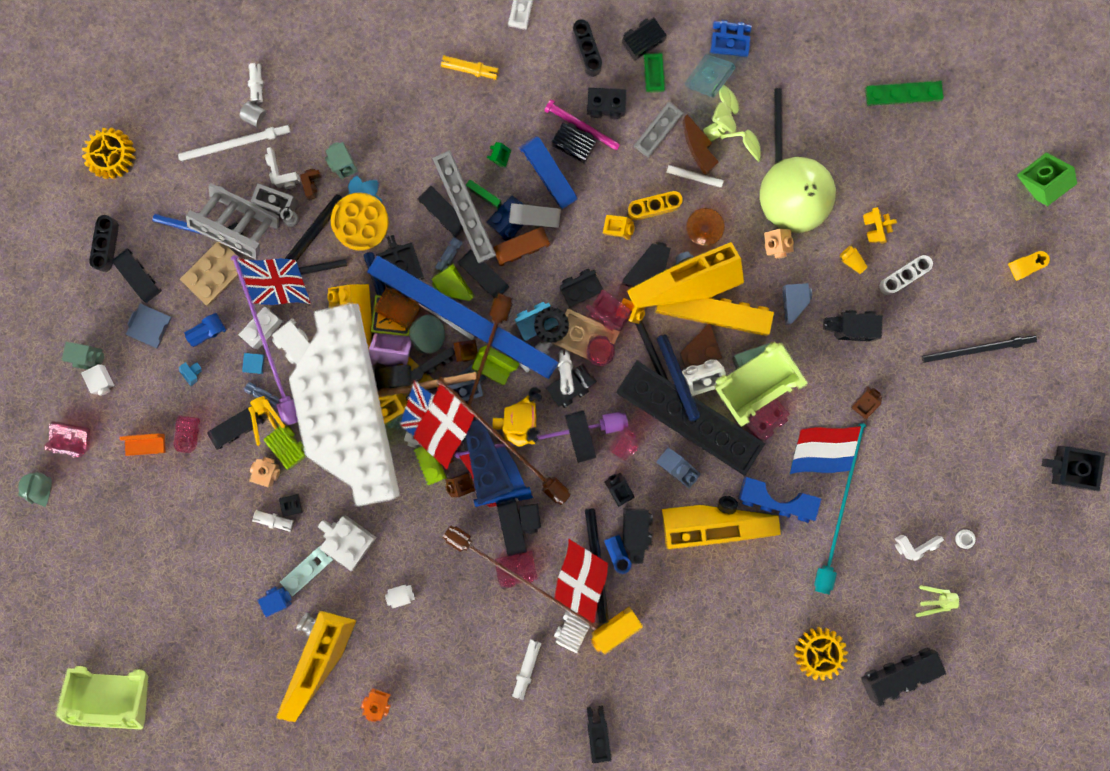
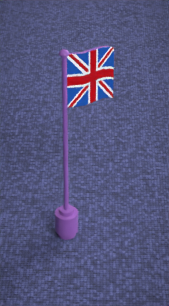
[231,255,311,425]

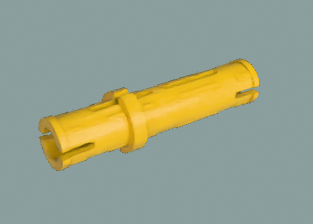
[441,55,499,80]

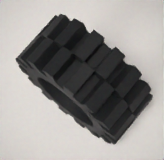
[534,307,569,343]

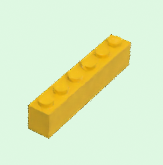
[655,297,774,336]

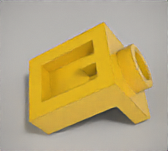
[603,215,635,240]

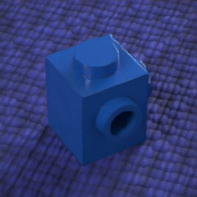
[257,586,292,618]

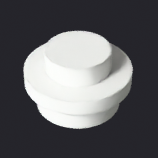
[955,529,975,549]

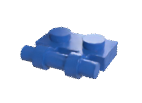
[710,20,751,57]

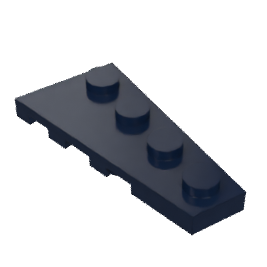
[466,420,514,505]

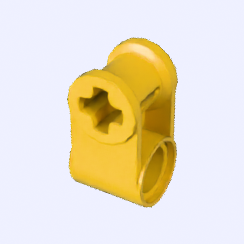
[1008,251,1050,281]

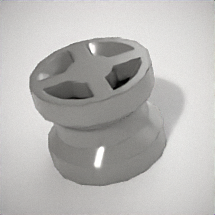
[296,612,317,636]

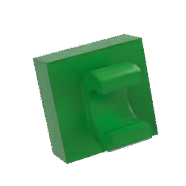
[486,142,511,168]

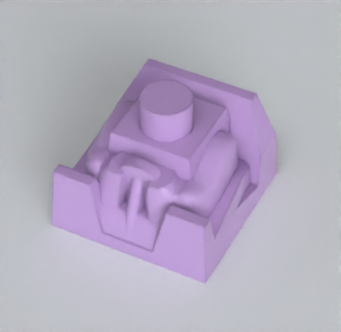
[369,333,413,367]

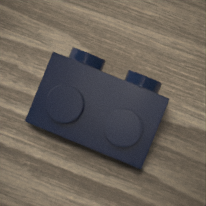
[486,195,525,241]

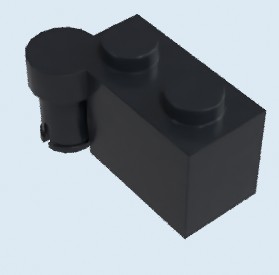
[546,363,597,408]

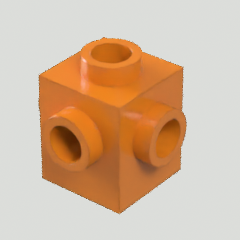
[361,689,391,722]

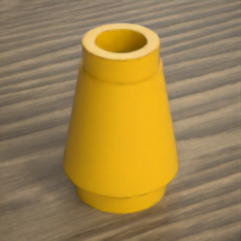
[840,246,868,274]

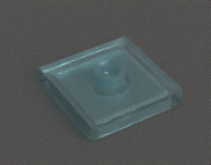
[684,54,736,98]

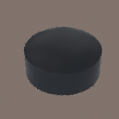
[718,496,738,514]

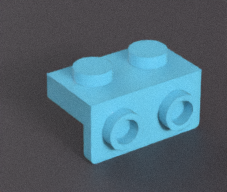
[514,302,559,341]

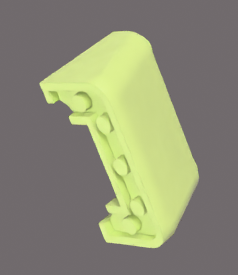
[714,342,808,427]
[56,666,148,729]

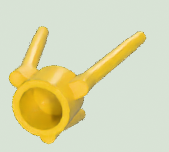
[248,396,285,446]

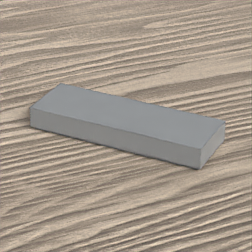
[634,102,683,158]

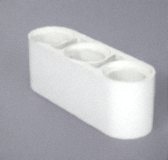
[879,255,933,295]

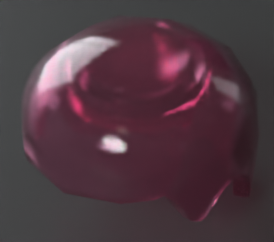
[586,335,615,367]

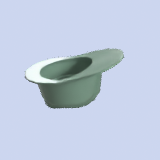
[18,472,52,507]

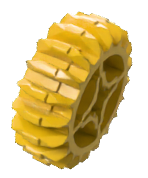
[82,127,136,179]
[794,627,848,681]

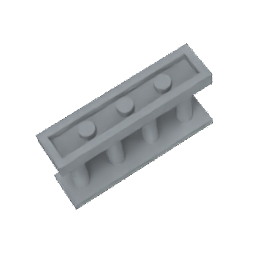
[186,183,279,260]

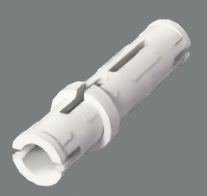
[558,350,574,394]
[512,639,542,700]

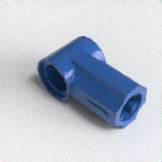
[184,313,226,347]
[604,535,631,574]

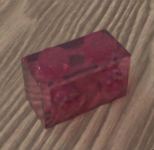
[745,399,790,440]
[607,429,639,461]

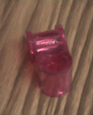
[174,416,200,453]

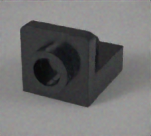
[604,473,635,507]

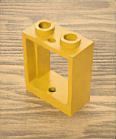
[591,606,643,654]

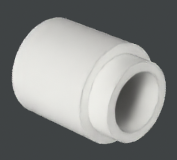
[385,584,415,608]

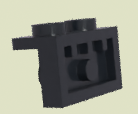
[560,269,604,308]

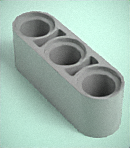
[509,203,561,228]

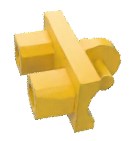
[863,207,897,243]

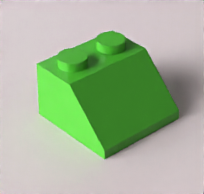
[1017,153,1077,206]

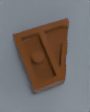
[680,324,722,370]

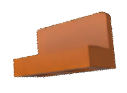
[119,434,166,456]

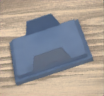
[126,304,171,348]

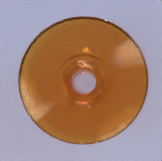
[686,208,725,246]

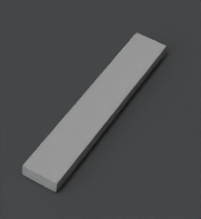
[432,150,496,264]

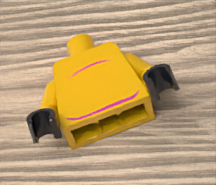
[493,387,542,447]

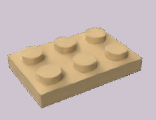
[180,241,241,306]
[552,308,620,367]

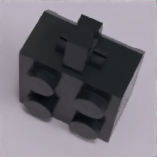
[823,310,883,342]
[1041,446,1106,491]
[623,508,653,564]

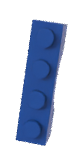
[738,477,821,523]

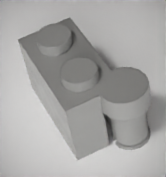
[251,183,299,227]

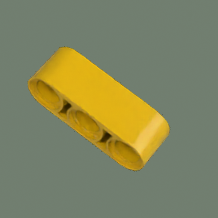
[627,191,683,220]

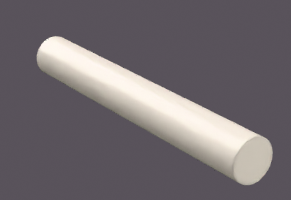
[667,165,723,187]

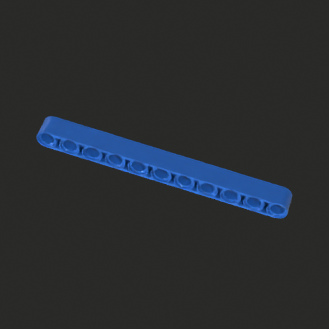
[367,256,559,379]

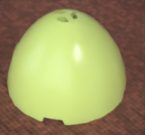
[760,157,836,233]

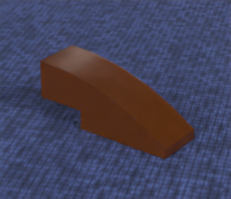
[683,114,719,175]

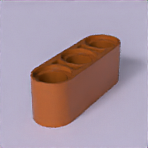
[493,227,551,266]

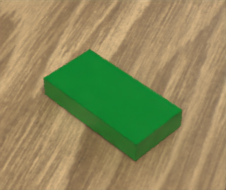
[644,53,665,92]
[466,180,502,210]

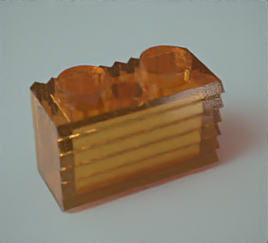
[375,288,421,330]

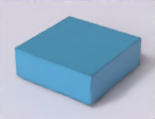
[242,353,265,374]

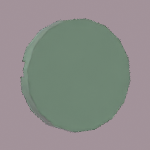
[410,315,445,353]

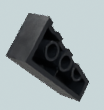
[861,648,946,707]

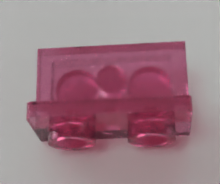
[586,290,632,331]
[44,421,90,457]
[494,551,538,588]

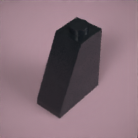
[621,242,671,288]

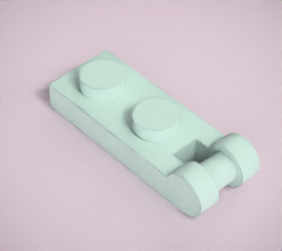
[280,546,333,596]

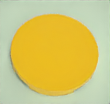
[331,192,389,250]

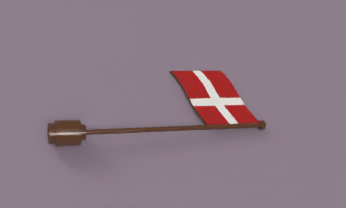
[414,377,571,505]
[443,525,608,631]

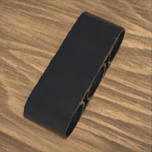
[573,19,602,77]
[417,186,464,238]
[89,215,119,272]
[112,248,162,303]
[457,249,510,298]
[374,365,411,389]
[207,406,265,450]
[565,410,596,463]
[496,498,527,557]

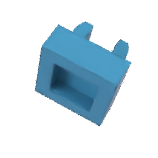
[179,362,202,386]

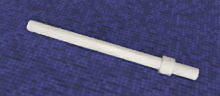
[178,125,290,161]

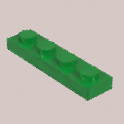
[865,81,944,106]

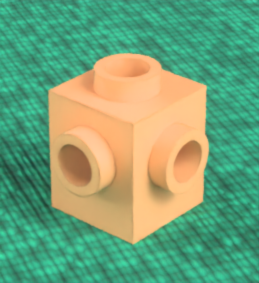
[764,229,794,259]
[250,456,280,487]

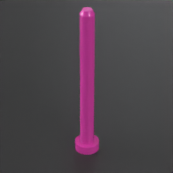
[544,99,620,150]

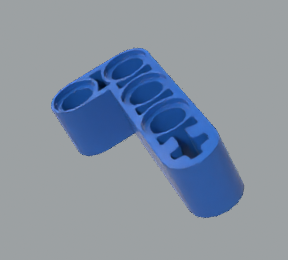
[519,136,578,210]

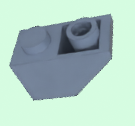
[656,448,701,489]

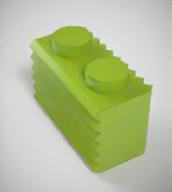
[263,426,306,470]
[413,446,447,485]

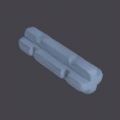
[435,237,462,272]
[244,382,280,408]

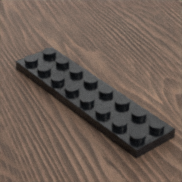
[615,360,766,476]

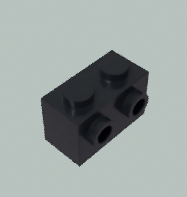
[587,87,626,119]

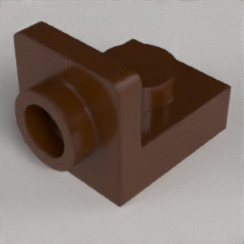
[300,169,322,200]
[453,340,478,362]
[851,386,882,420]
[445,472,476,497]

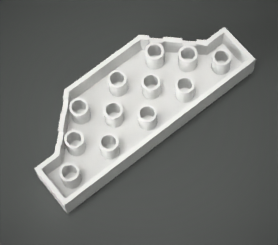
[289,303,400,506]

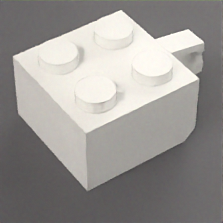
[318,515,377,571]

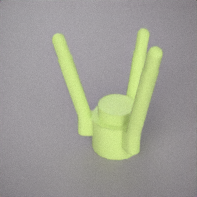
[916,585,959,617]

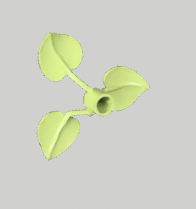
[704,84,761,162]

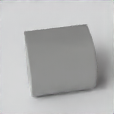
[240,101,267,128]

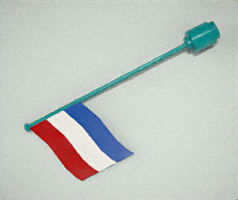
[789,423,866,595]

